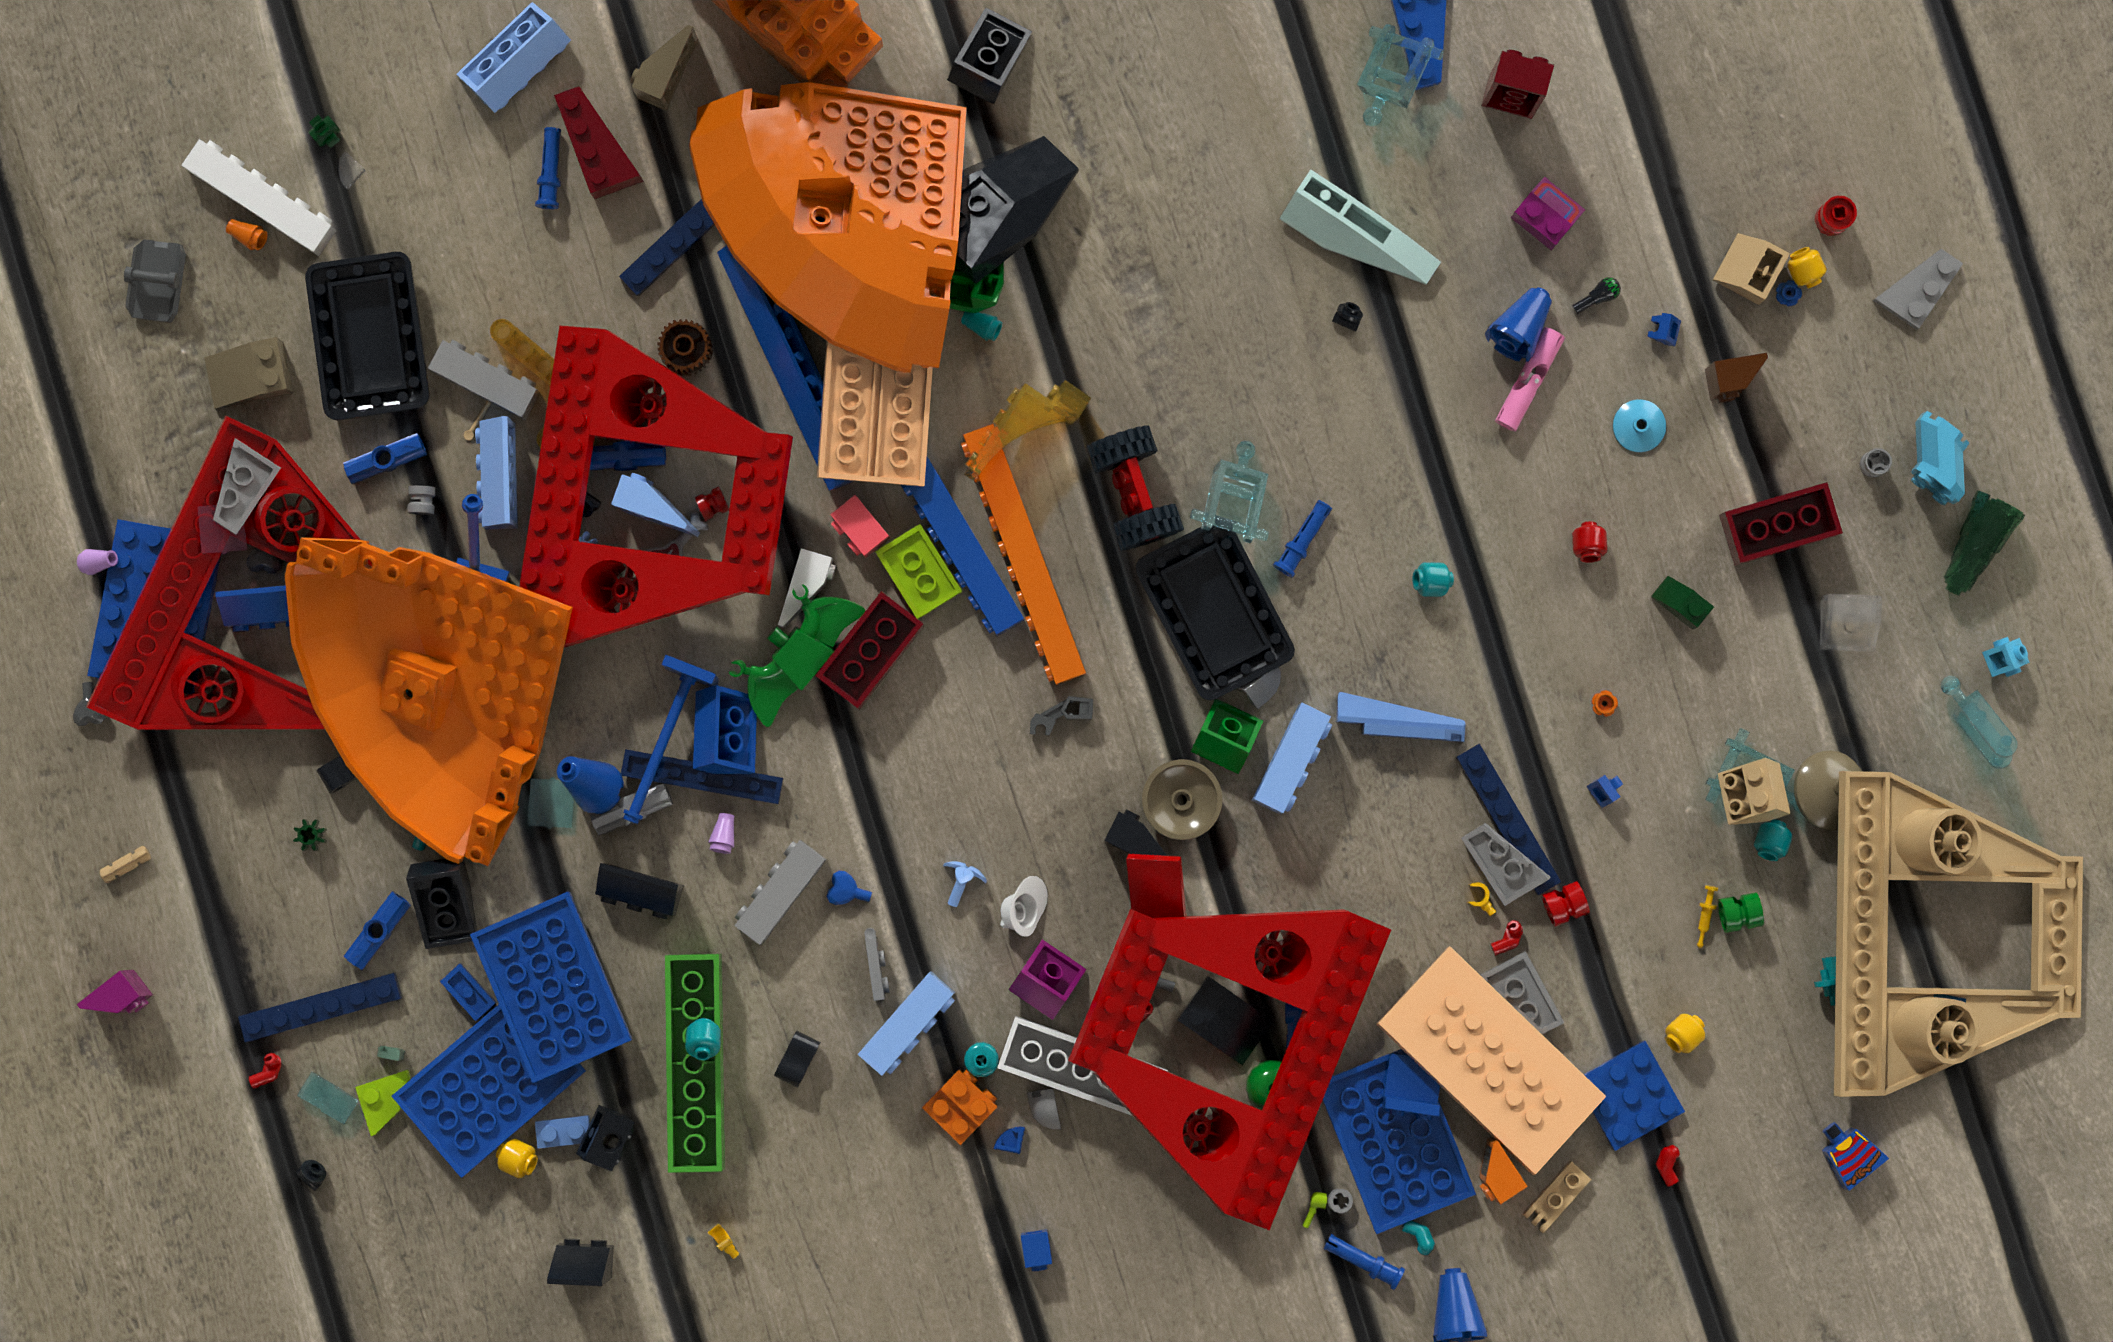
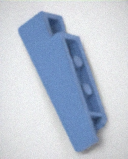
[1336,692,1466,742]

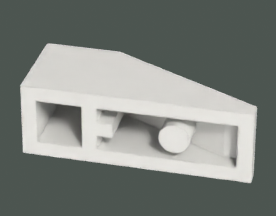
[778,548,836,628]

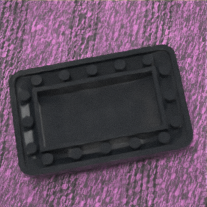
[305,251,430,421]
[1136,519,1295,701]

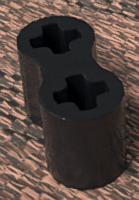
[316,756,357,794]
[774,1031,821,1088]

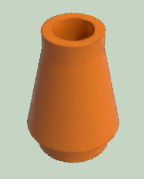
[226,219,268,250]

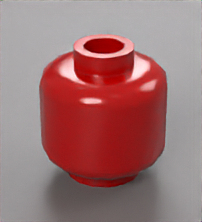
[1572,521,1608,563]

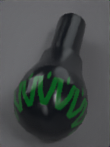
[1572,277,1621,314]

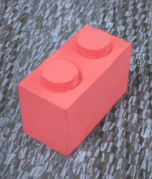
[830,495,890,558]

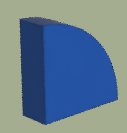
[994,1126,1025,1154]

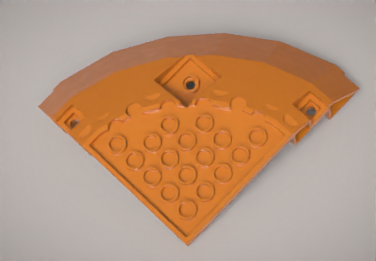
[689,82,966,373]
[285,537,573,866]

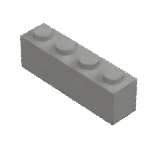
[428,340,540,421]
[734,840,827,945]

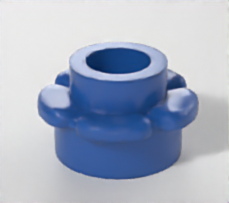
[1776,280,1802,306]

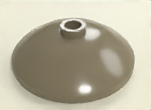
[1794,750,1862,831]
[1142,759,1222,840]

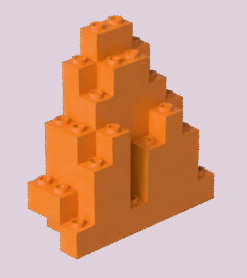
[711,0,883,88]

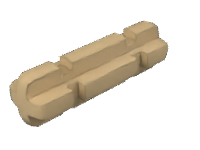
[100,846,151,883]

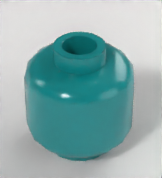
[1412,562,1454,597]
[1754,819,1793,861]
[685,1018,721,1060]
[964,1042,999,1077]

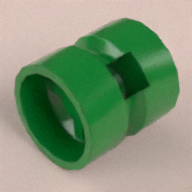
[1718,892,1764,933]

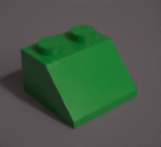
[1190,699,1263,774]

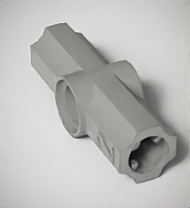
[590,784,673,835]

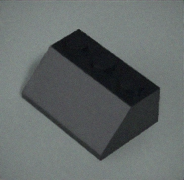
[595,863,684,920]

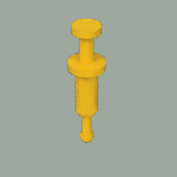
[1697,885,1718,948]

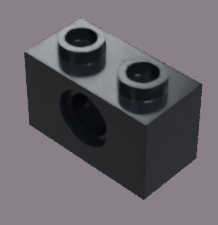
[576,1105,635,1171]

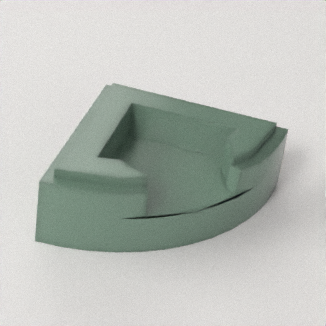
[377,1045,405,1061]

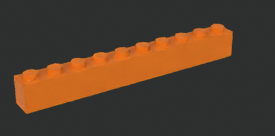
[960,424,1086,686]

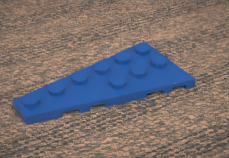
[1391,0,1446,90]

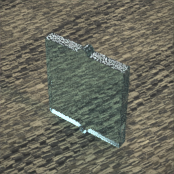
[528,777,574,829]

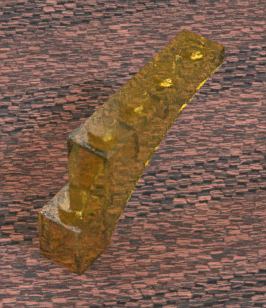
[964,380,1091,480]

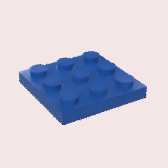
[1584,1041,1685,1151]

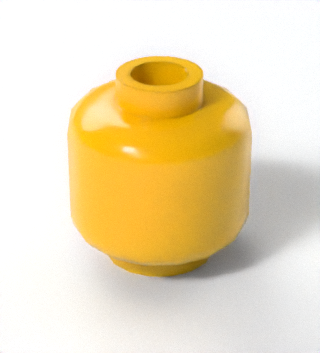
[1787,247,1827,288]
[1665,1014,1705,1053]
[496,1138,538,1178]

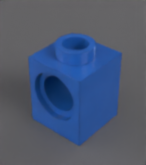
[1021,1229,1052,1271]

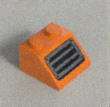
[1479,1137,1528,1204]

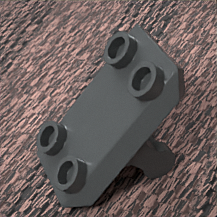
[124,239,186,323]

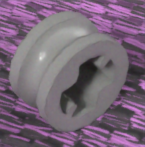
[1328,1189,1353,1213]

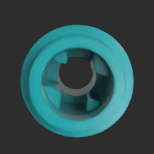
[961,312,1003,341]

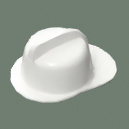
[1000,876,1048,937]

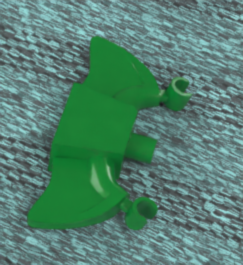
[729,584,865,727]

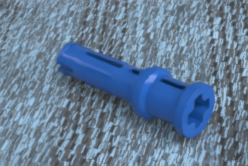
[535,127,561,210]
[1273,500,1332,578]
[1324,1234,1405,1290]

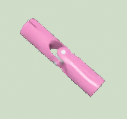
[1495,327,1565,432]

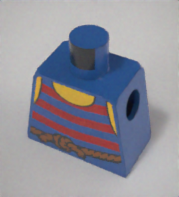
[1822,1122,1889,1191]

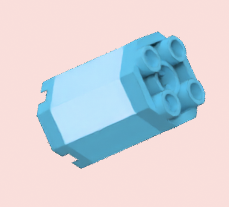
[1911,411,1969,506]

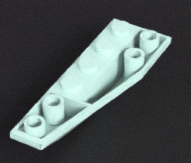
[1280,170,1441,285]

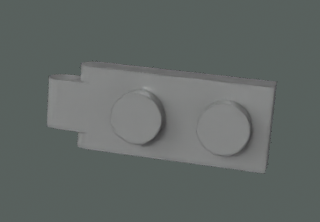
[864,928,890,1001]

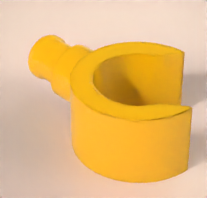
[1467,882,1496,916]
[708,1224,739,1259]

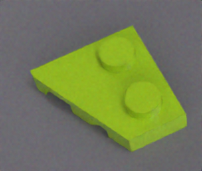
[355,1070,411,1136]

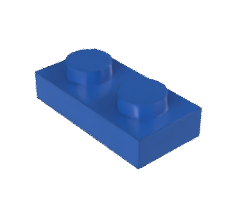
[440,963,497,1021]

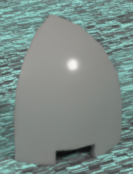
[1238,667,1281,709]
[1027,1088,1061,1130]

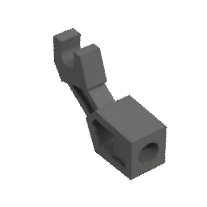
[1030,696,1093,736]

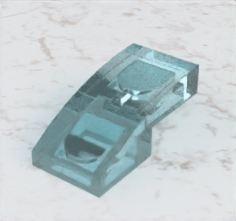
[297,1071,358,1124]

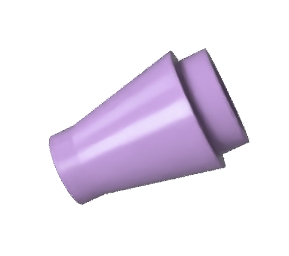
[77,549,118,575]
[708,813,735,854]

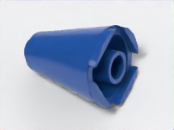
[1485,287,1552,362]
[557,756,624,814]
[1433,1268,1487,1342]

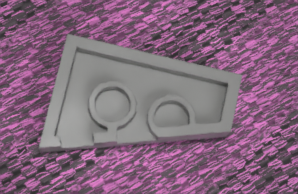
[1873,249,1963,330]
[213,438,281,535]
[1461,823,1551,906]
[1480,951,1564,1034]

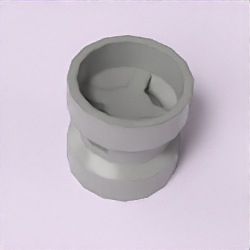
[1859,448,1892,478]
[407,486,435,515]

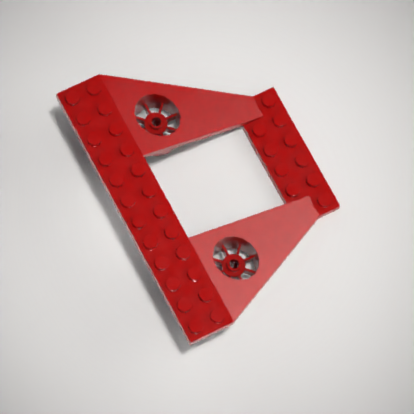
[519,325,793,648]
[86,415,373,730]
[1068,909,1391,1231]

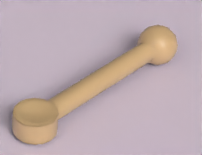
[464,400,491,441]

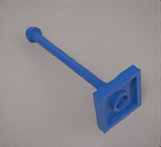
[456,494,510,582]
[623,655,720,824]

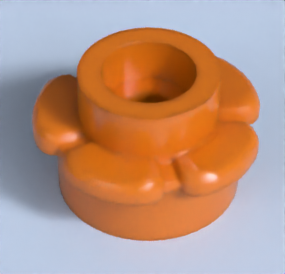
[1591,690,1618,717]

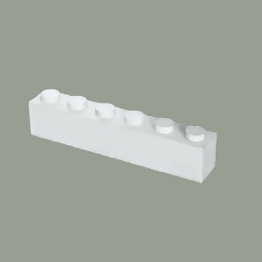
[182,139,336,256]

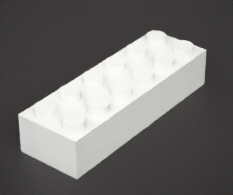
[997,1016,1168,1116]

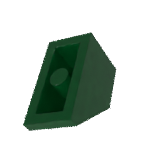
[1651,576,1714,630]

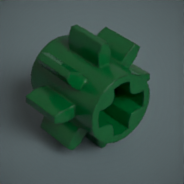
[308,114,341,148]
[293,819,327,851]

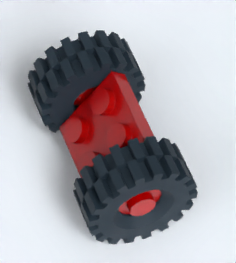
[1086,425,1184,551]

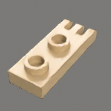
[1523,1161,1592,1233]

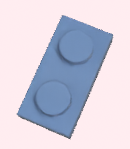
[535,1115,590,1149]

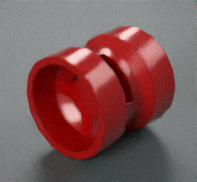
[695,486,729,521]

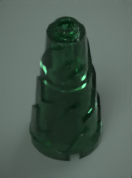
[1944,491,2025,596]

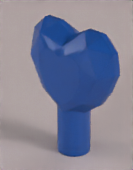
[827,871,872,905]

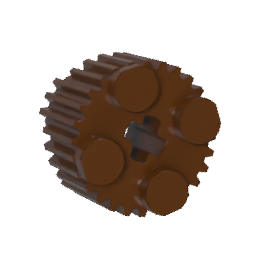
[657,319,713,376]

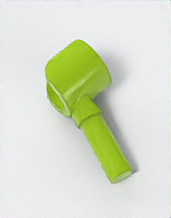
[1302,1192,1327,1228]

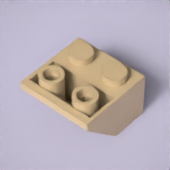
[1713,233,1790,305]
[1717,758,1791,825]

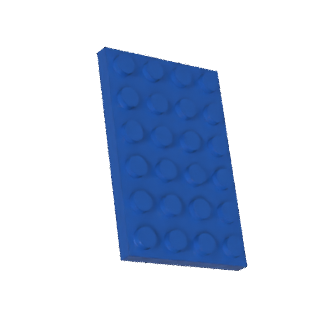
[87,519,222,694]
[470,891,633,1083]
[392,1004,586,1178]
[1323,1049,1476,1234]

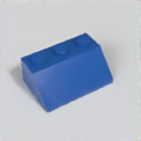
[215,585,290,632]
[693,685,757,774]

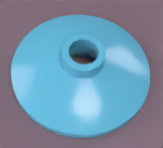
[1613,400,1666,453]

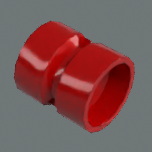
[1815,195,1857,236]
[1542,881,1590,927]

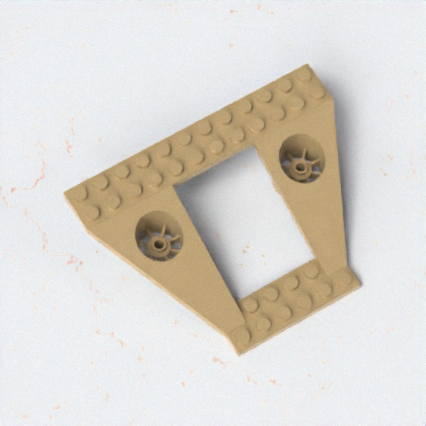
[1834,771,2083,1097]

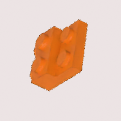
[922,1068,998,1145]

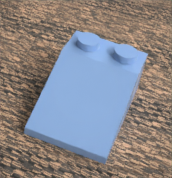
[611,473,700,537]

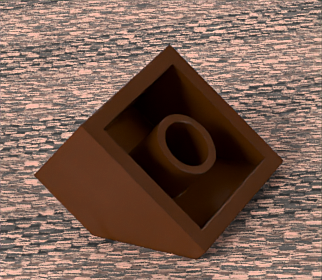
[1705,353,1768,403]

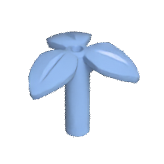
[943,861,987,907]

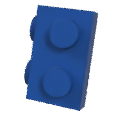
[1382,1053,1440,1120]

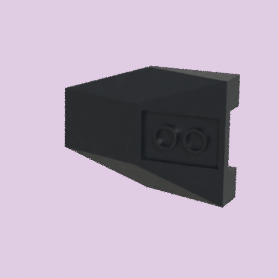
[956,136,1079,284]

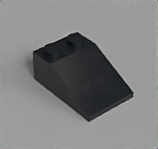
[947,7,1032,104]
[1104,809,1167,856]
[406,859,477,949]
[1177,975,1273,1066]
[547,1238,614,1286]

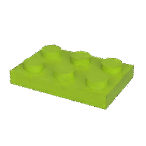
[875,524,963,619]

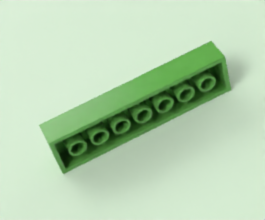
[665,954,725,1173]

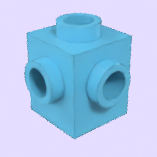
[1982,637,2030,677]

